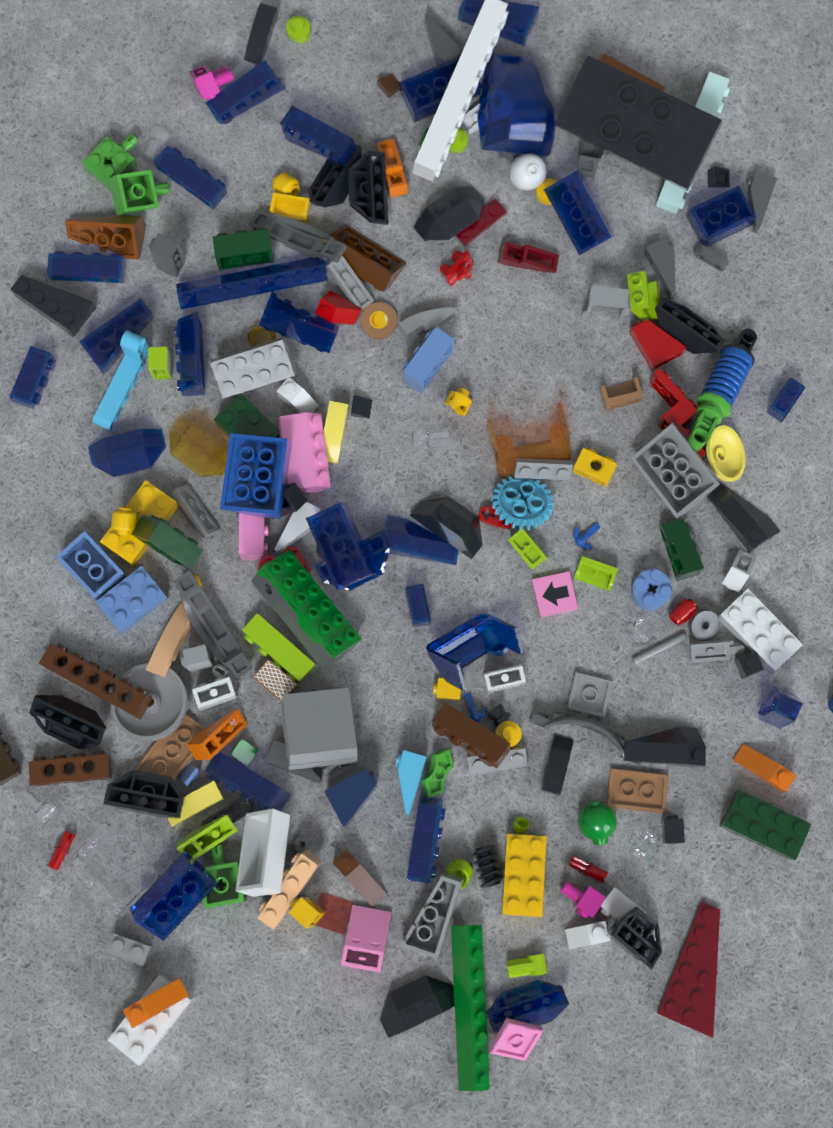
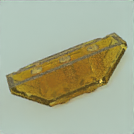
[168,416,228,477]

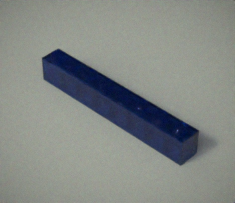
[176,257,328,310]

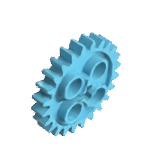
[491,476,554,530]

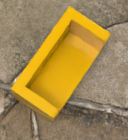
[270,192,311,223]

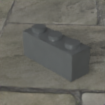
[149,233,185,278]

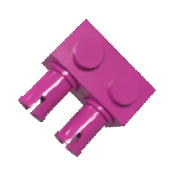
[188,65,234,100]
[559,881,606,919]

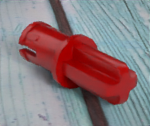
[48,830,76,870]
[569,856,608,883]

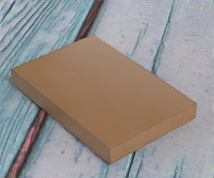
[606,768,669,814]

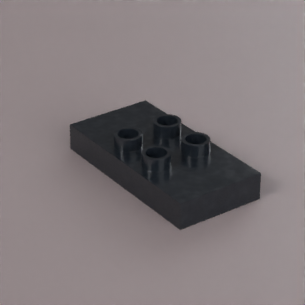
[554,55,723,191]

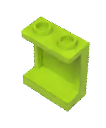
[627,271,660,322]

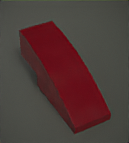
[497,241,559,273]

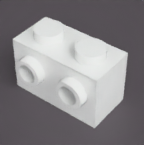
[192,676,237,711]

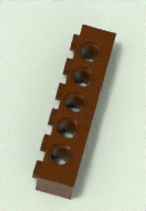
[38,643,152,720]

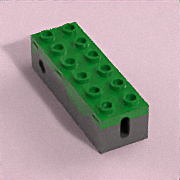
[251,550,362,670]

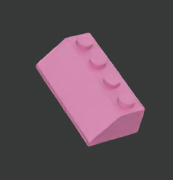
[278,412,331,493]
[239,513,269,560]

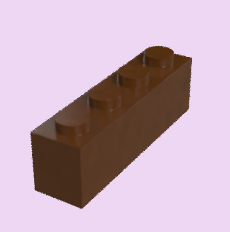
[432,703,510,769]

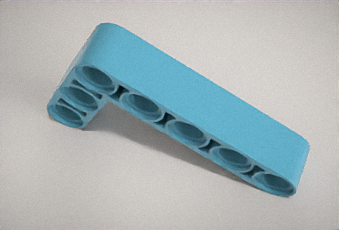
[93,330,149,431]

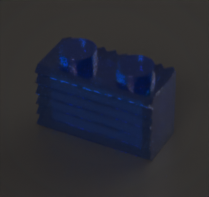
[767,378,806,423]
[405,584,431,628]

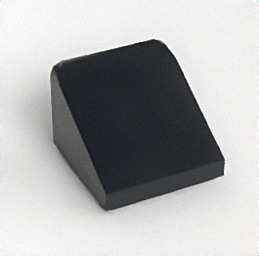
[707,166,730,188]
[351,395,372,419]

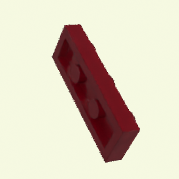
[455,198,507,247]

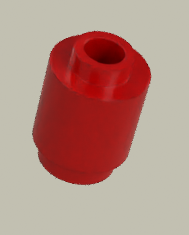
[668,598,697,626]

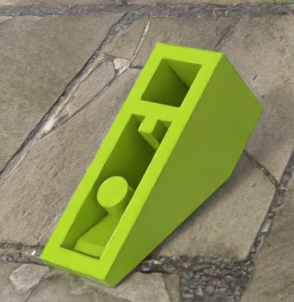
[176,814,238,864]

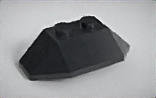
[309,142,362,208]
[348,151,389,225]
[414,187,485,241]
[655,298,725,354]
[410,496,483,560]
[29,695,106,749]
[103,770,184,819]
[606,906,662,969]
[380,975,455,1038]

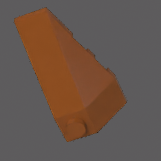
[65,215,145,259]

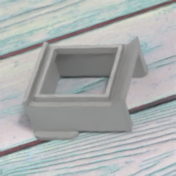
[582,285,630,321]

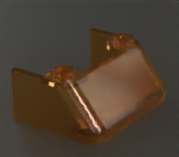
[486,403,571,479]

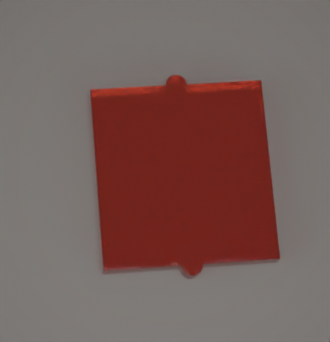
[315,892,354,935]

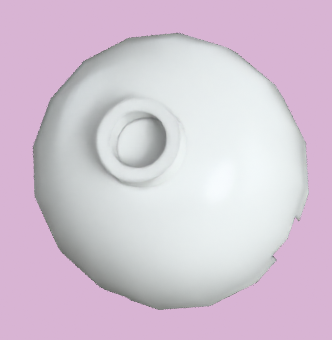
[510,153,547,191]

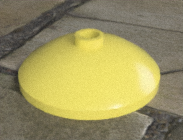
[706,425,745,482]

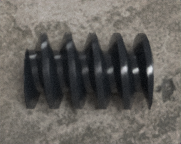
[472,844,503,888]

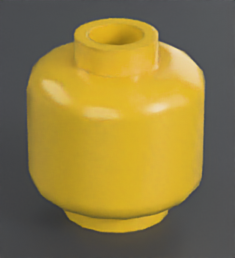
[272,172,300,196]
[111,507,137,535]

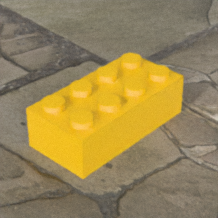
[100,480,179,567]
[501,834,547,917]

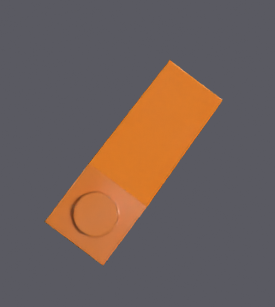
[186,709,248,760]
[733,744,797,793]
[123,978,189,1028]

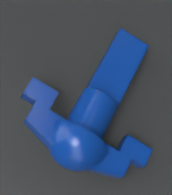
[572,523,600,550]
[464,693,488,722]

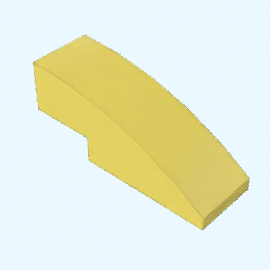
[324,401,349,464]
[168,781,224,827]

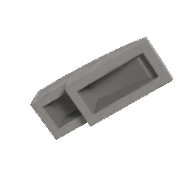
[398,307,458,340]

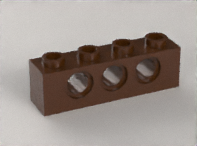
[29,751,112,786]

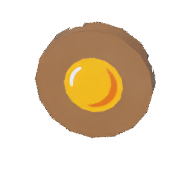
[360,302,398,339]

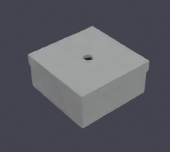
[282,688,358,770]

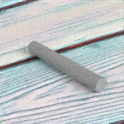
[632,633,687,665]

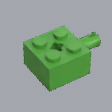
[82,133,139,191]
[109,170,170,216]
[198,845,246,909]

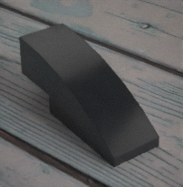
[244,3,278,65]
[540,735,574,796]

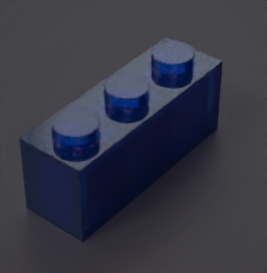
[9,346,56,409]

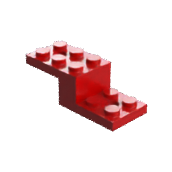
[649,368,706,460]

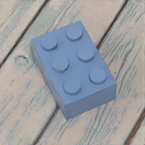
[402,327,455,394]
[56,531,126,601]
[95,566,168,635]

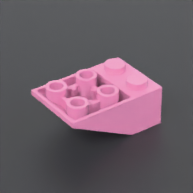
[341,905,392,972]

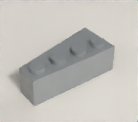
[400,872,464,959]

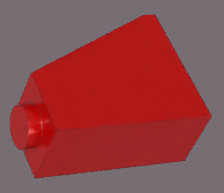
[629,320,686,371]

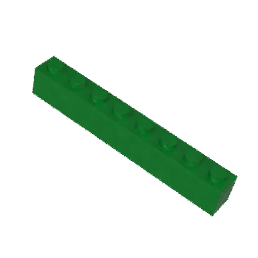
[451,925,490,1092]

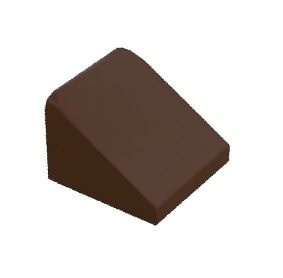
[377,74,403,99]

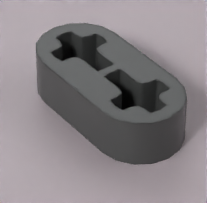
[694,244,729,272]

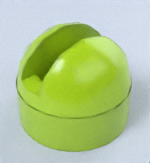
[512,817,530,834]

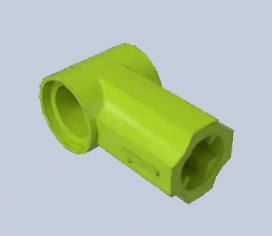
[506,953,548,978]

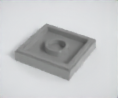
[566,671,613,718]

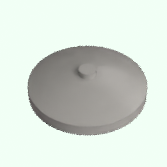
[111,663,188,741]

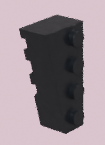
[10,275,96,337]

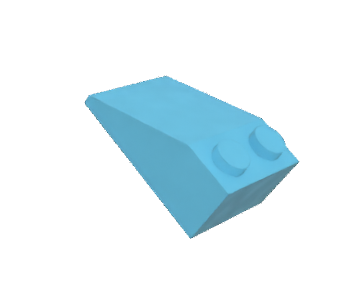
[395,750,426,816]

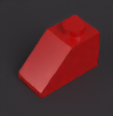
[315,290,362,325]

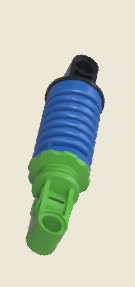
[686,328,757,452]

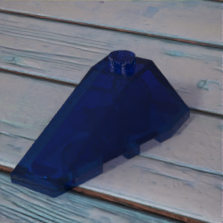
[381,515,459,565]

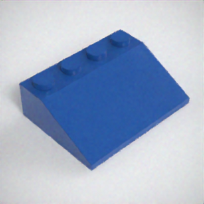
[220,433,291,519]

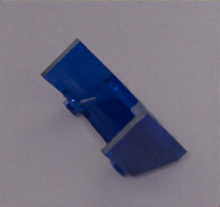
[426,613,525,691]

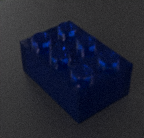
[687,186,756,247]

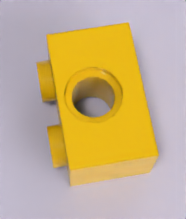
[572,448,617,487]
[288,897,326,929]

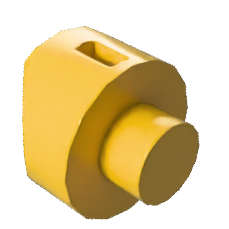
[536,179,561,205]
[444,387,472,416]
[495,721,522,747]

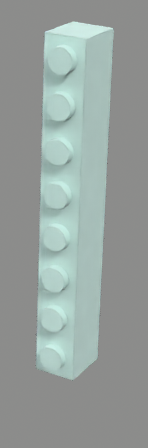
[656,72,731,214]

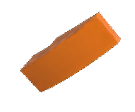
[376,138,408,198]

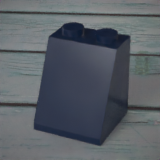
[324,769,378,828]

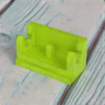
[508,528,548,570]
[574,556,618,591]

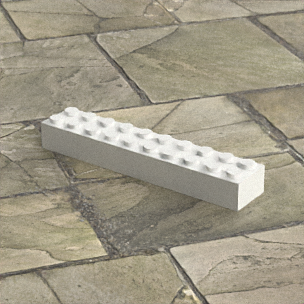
[412,0,509,182]

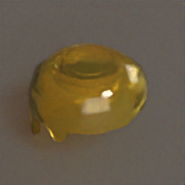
[247,324,277,347]

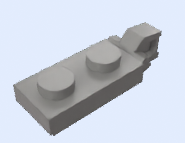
[690,639,744,663]

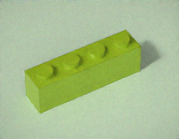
[242,613,316,683]

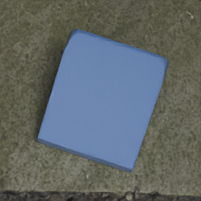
[178,763,201,786]

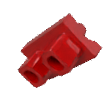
[439,250,473,287]

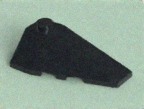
[707,482,780,553]
[624,727,706,767]

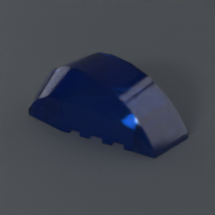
[477,52,555,156]

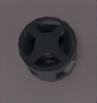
[487,703,511,727]

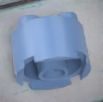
[631,569,672,611]

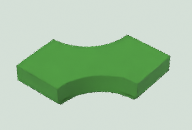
[420,748,454,799]

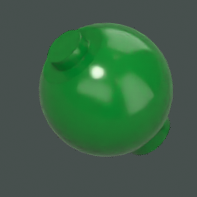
[578,799,617,845]

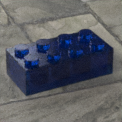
[399,57,481,123]
[306,502,376,590]

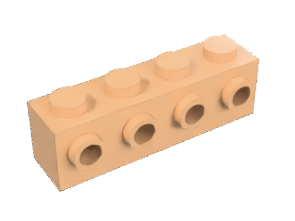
[258,849,322,930]

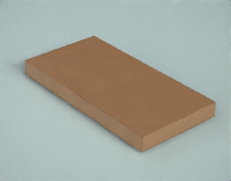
[134,713,206,781]

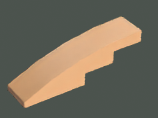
[146,603,192,678]

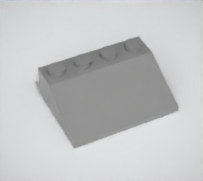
[631,423,720,519]

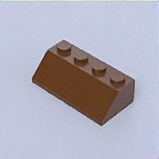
[330,224,407,292]

